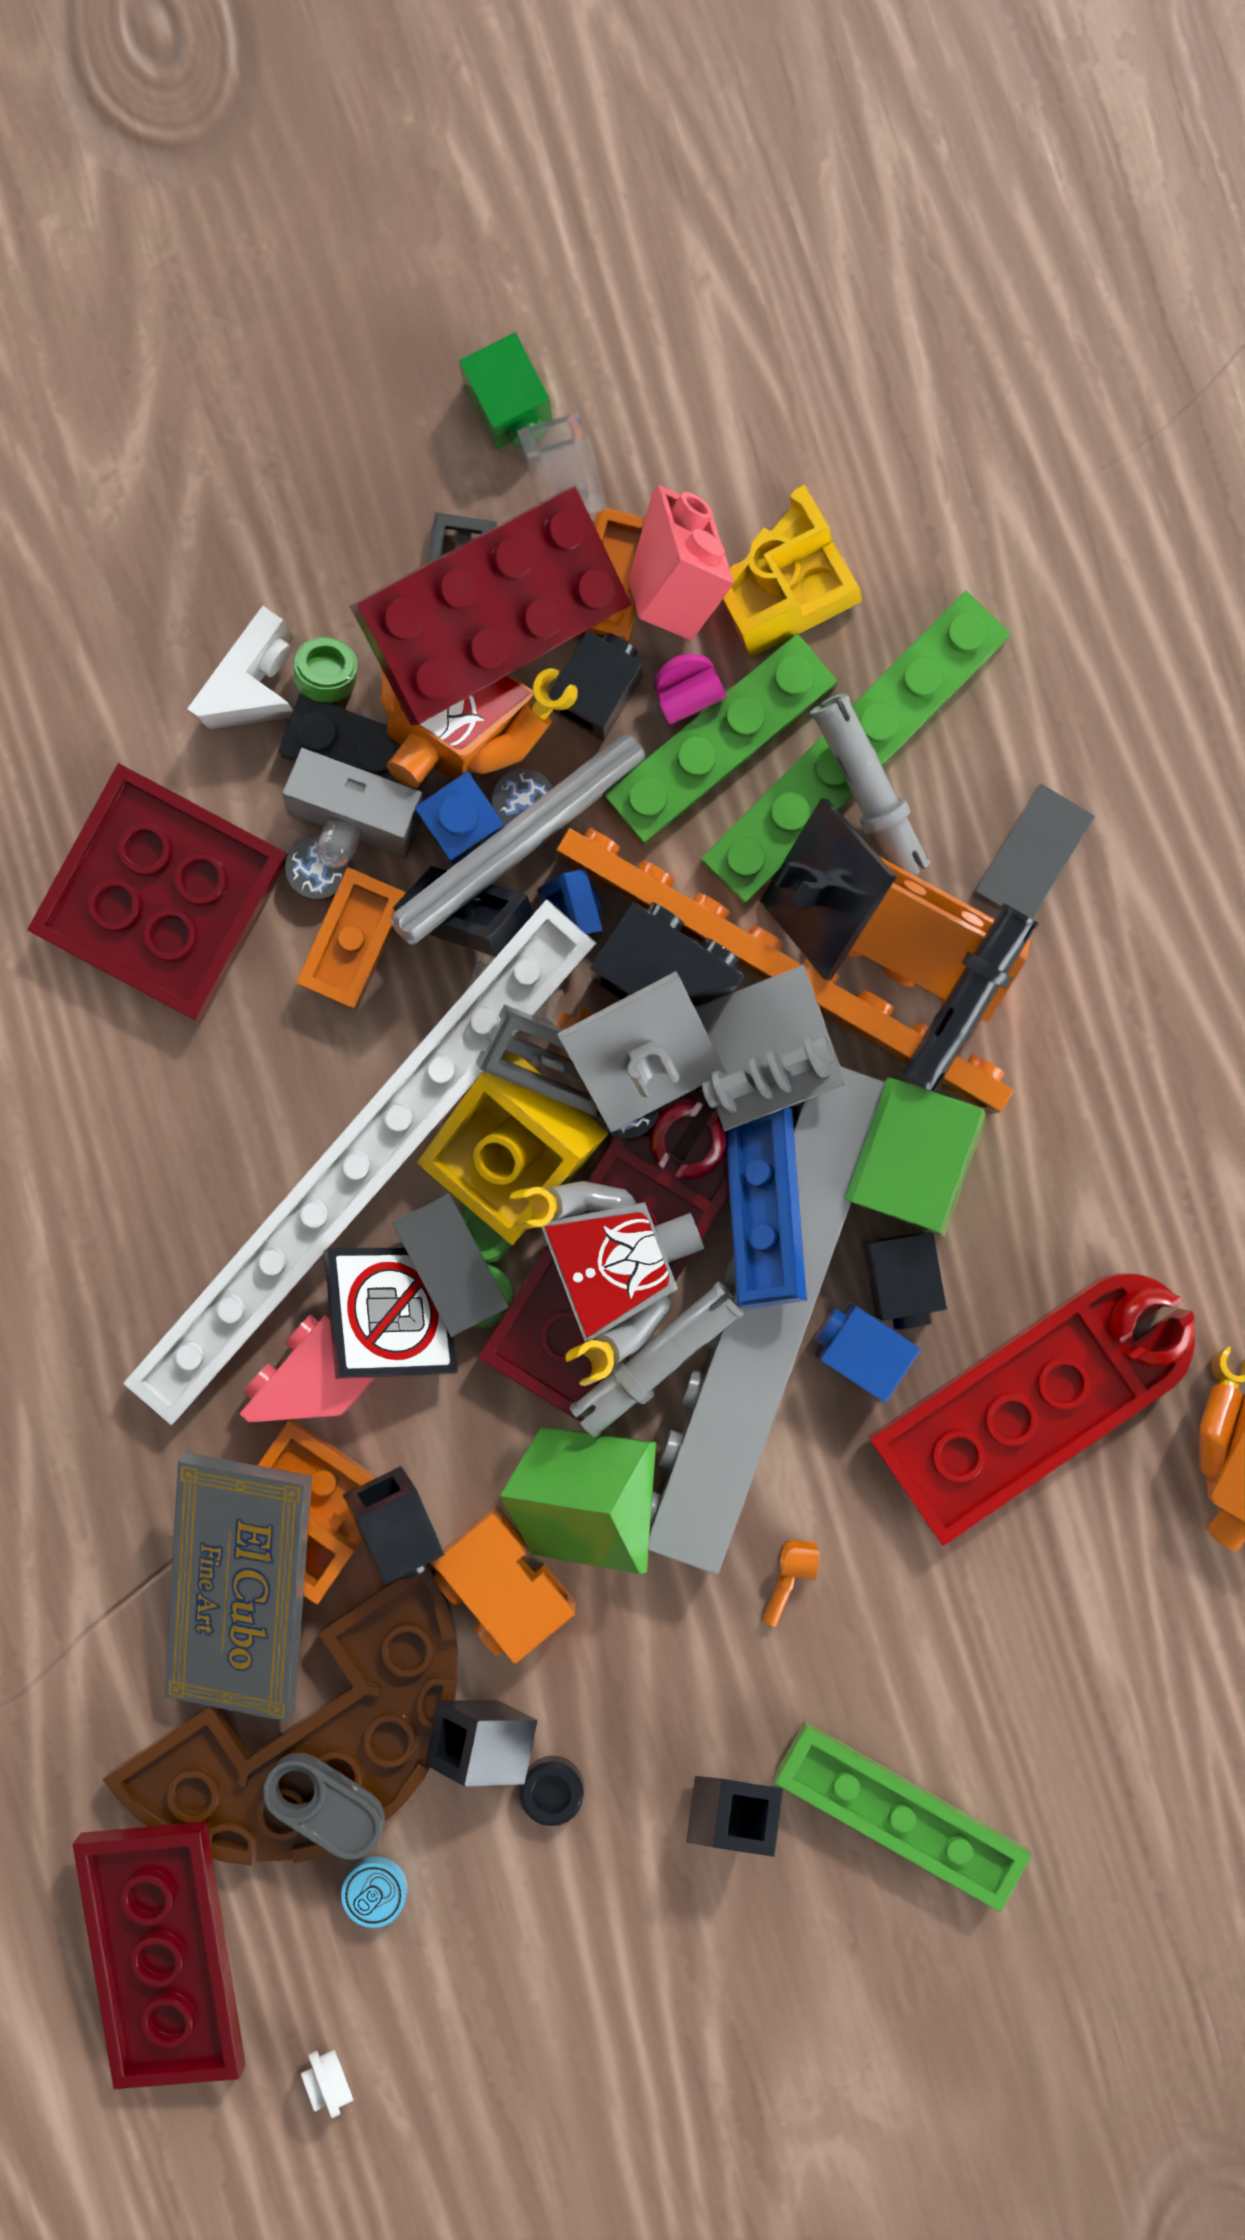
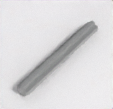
[391,734,645,944]

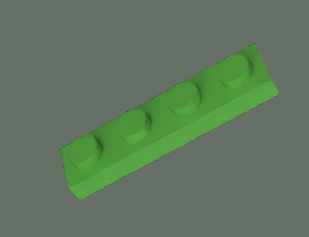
[604,633,838,846]
[773,1721,1032,1913]

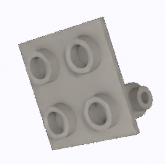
[695,965,846,1131]

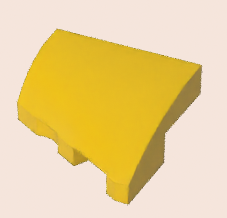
[721,484,863,659]

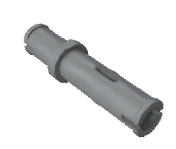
[810,693,931,875]
[570,1282,745,1438]

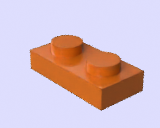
[296,867,406,1011]

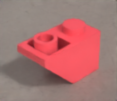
[629,485,734,641]
[239,1313,376,1422]

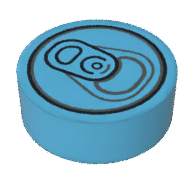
[341,1856,408,1928]

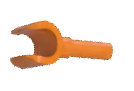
[762,1540,819,1627]

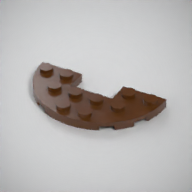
[103,1563,459,1865]

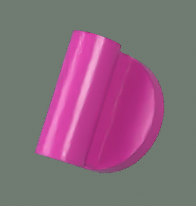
[654,654,728,725]

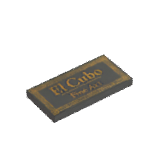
[165,1453,312,1722]

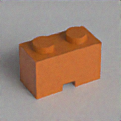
[432,1504,577,1664]

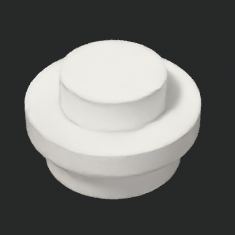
[301,2049,354,2118]

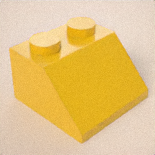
[416,1052,609,1246]

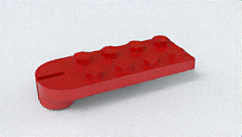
[868,1273,1195,1546]

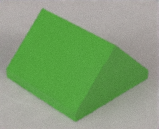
[844,1077,987,1237]
[500,1427,656,1574]

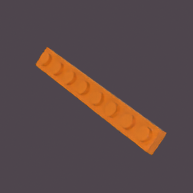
[557,828,1014,1114]

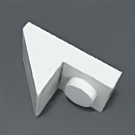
[187,606,293,730]

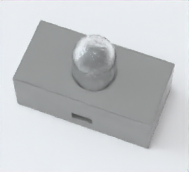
[282,748,423,868]

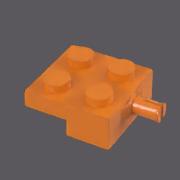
[257,1419,377,1605]

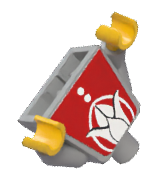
[510,1181,704,1386]

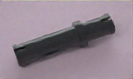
[901,903,1039,1092]

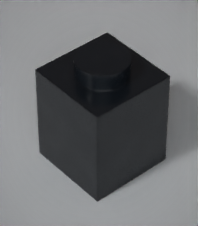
[549,630,643,741]
[863,1232,947,1329]
[343,1466,445,1584]
[425,1700,538,1787]
[686,1776,783,1857]

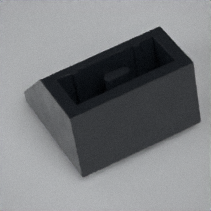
[590,902,745,1005]

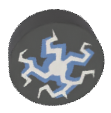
[492,768,553,825]
[285,836,351,902]

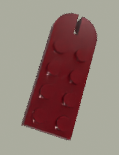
[478,1097,730,1422]

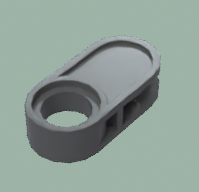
[264,1753,385,1860]

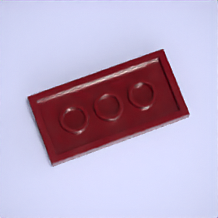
[350,486,632,725]
[72,1821,246,2089]

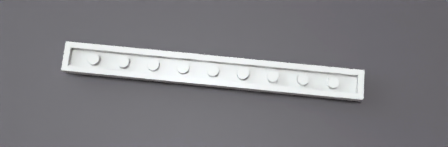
[123,900,597,1426]

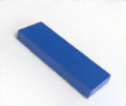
[726,1107,807,1309]

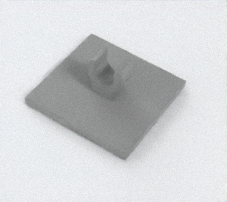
[557,971,726,1133]

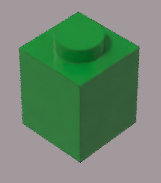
[458,332,552,450]

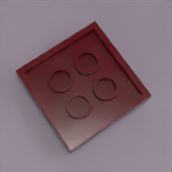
[27,763,288,1022]

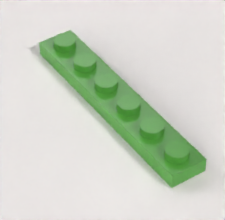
[700,590,1011,906]

